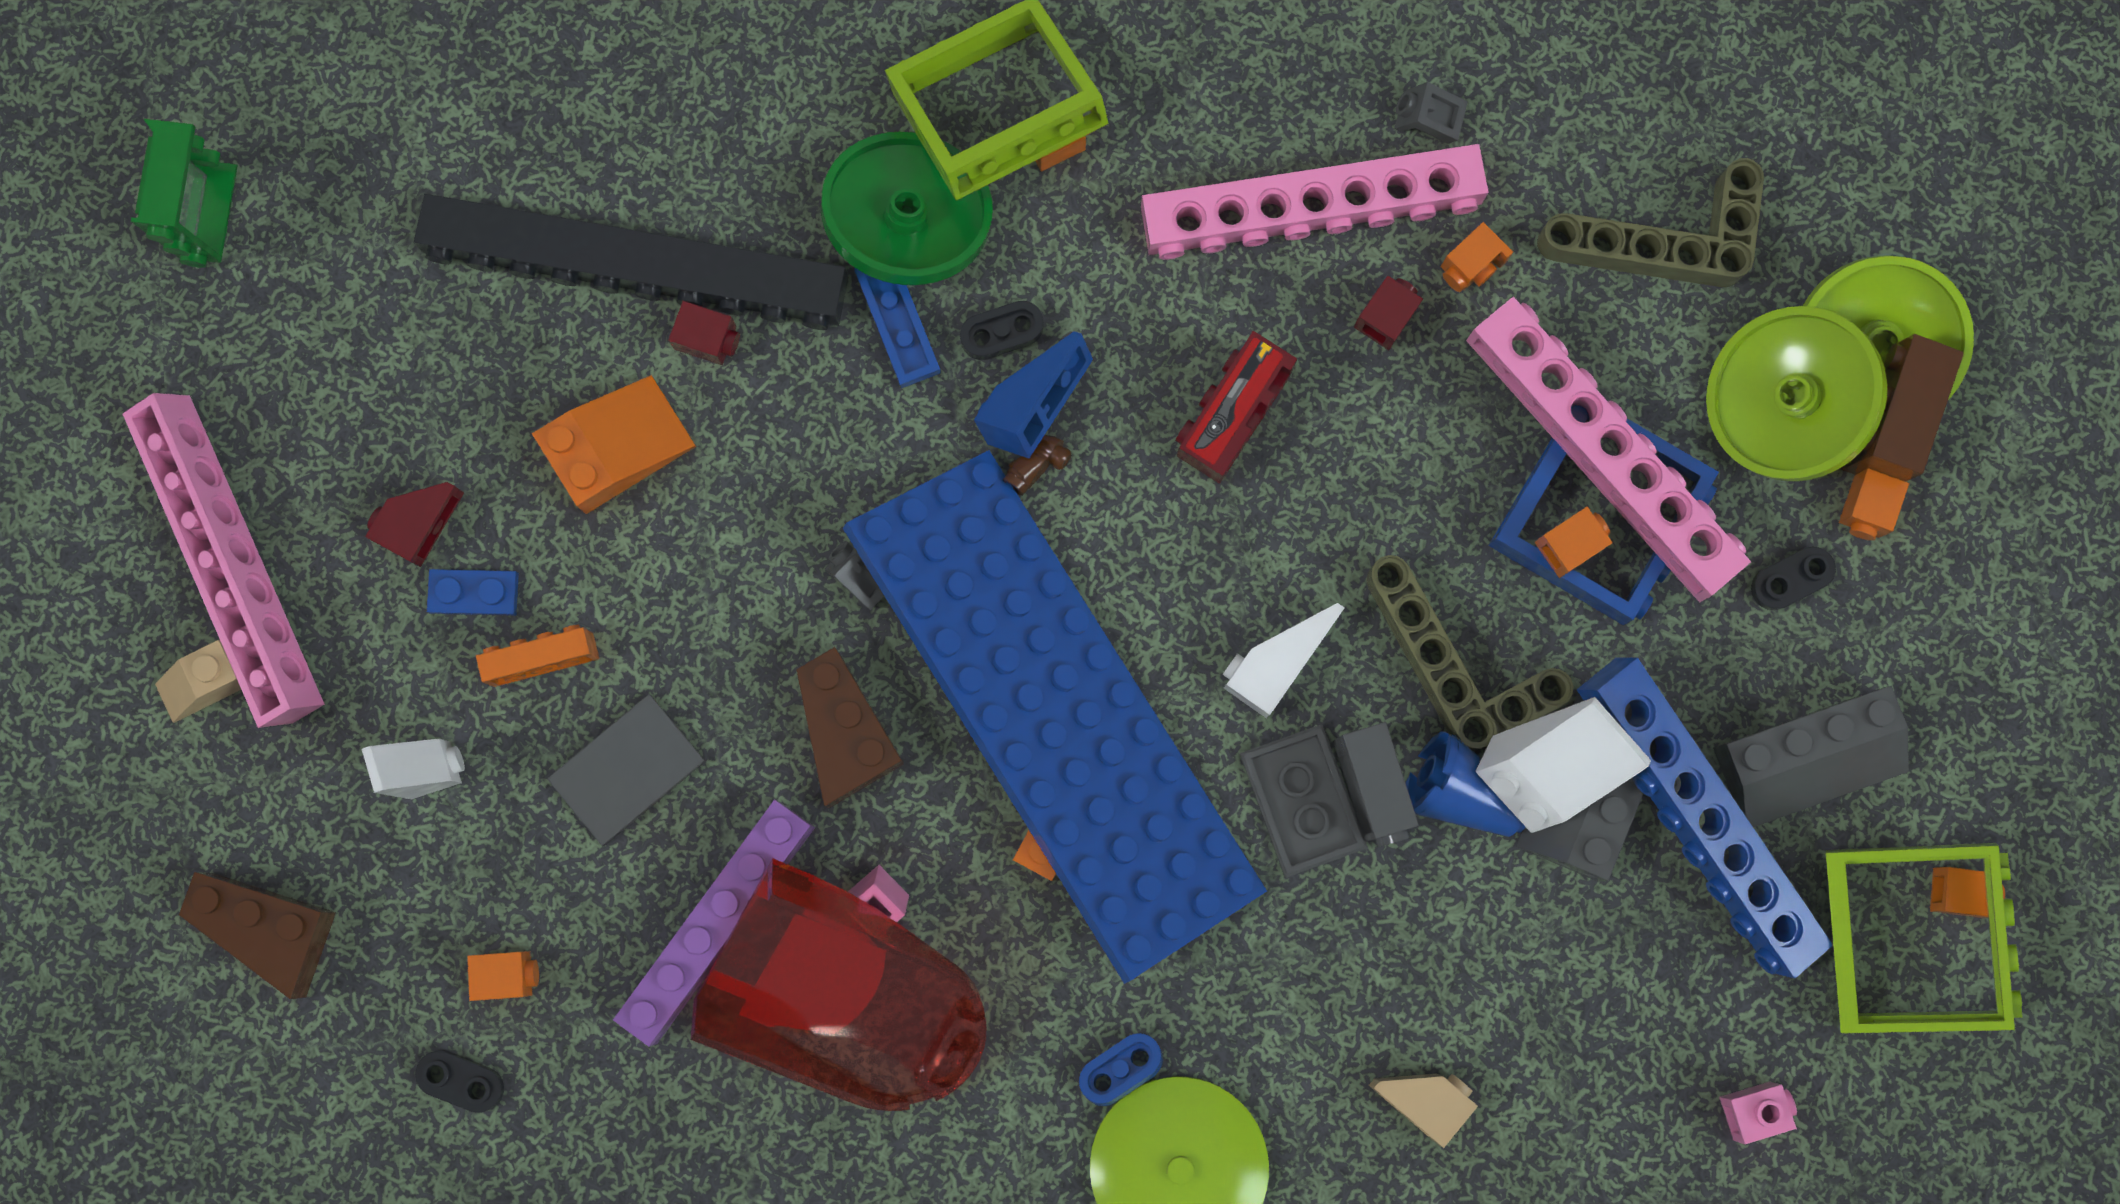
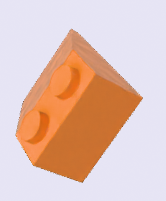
[532,375,696,514]

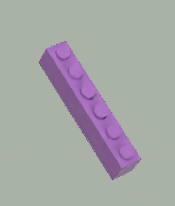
[613,799,815,1047]

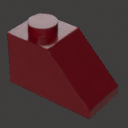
[365,482,464,567]

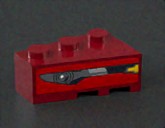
[1175,331,1297,484]

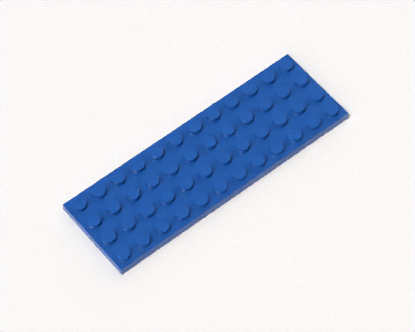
[843,450,1267,984]

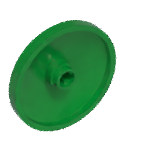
[821,131,993,285]

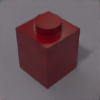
[1354,275,1423,351]
[668,301,740,366]

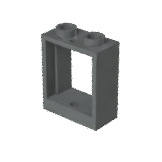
[1333,722,1419,847]

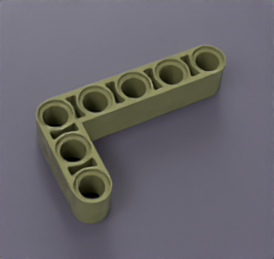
[1537,158,1764,287]
[1366,555,1574,751]

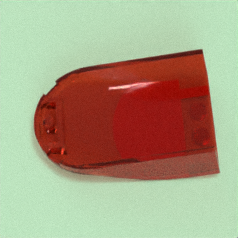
[690,858,987,1111]

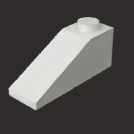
[1223,603,1344,718]
[362,739,465,799]

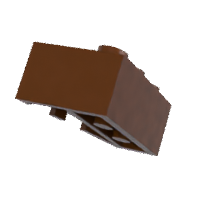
[1842,334,1964,481]
[796,647,904,808]
[179,872,336,999]

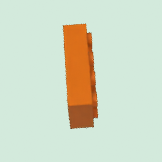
[476,625,599,687]

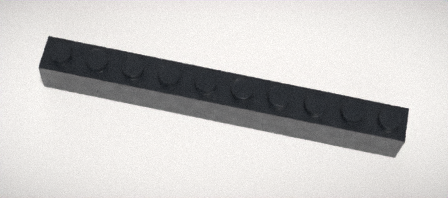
[413,193,849,330]

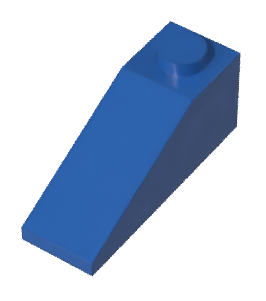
[974,331,1093,458]

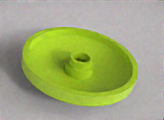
[1803,255,1974,400]
[1706,306,1887,481]
[1090,1076,1269,1204]

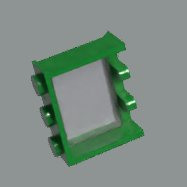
[130,119,238,268]

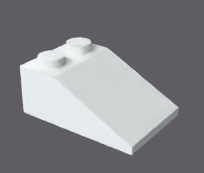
[1476,697,1651,833]

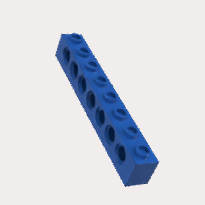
[1577,658,1833,979]

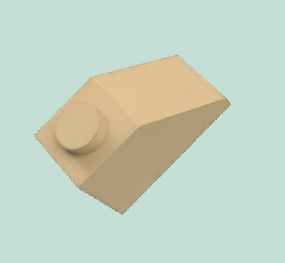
[155,640,241,723]
[1369,1073,1478,1148]

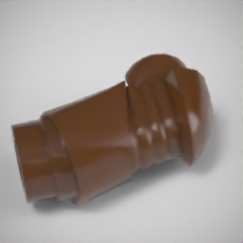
[1003,435,1072,496]

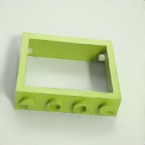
[885,0,1109,200]
[1826,843,2023,1033]

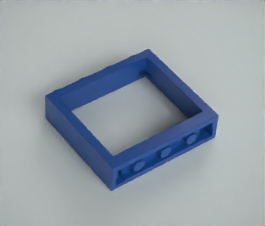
[1488,405,1719,625]

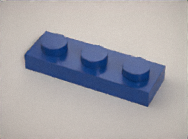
[854,268,941,389]

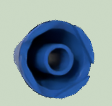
[1406,732,1526,837]

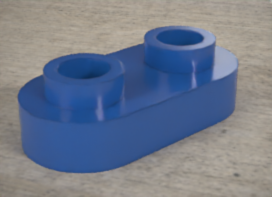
[1079,1033,1163,1106]

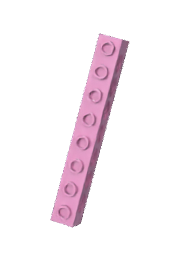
[1141,144,1488,260]
[1466,296,1751,603]
[123,393,325,728]

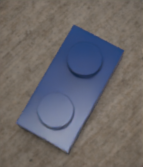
[427,569,519,616]

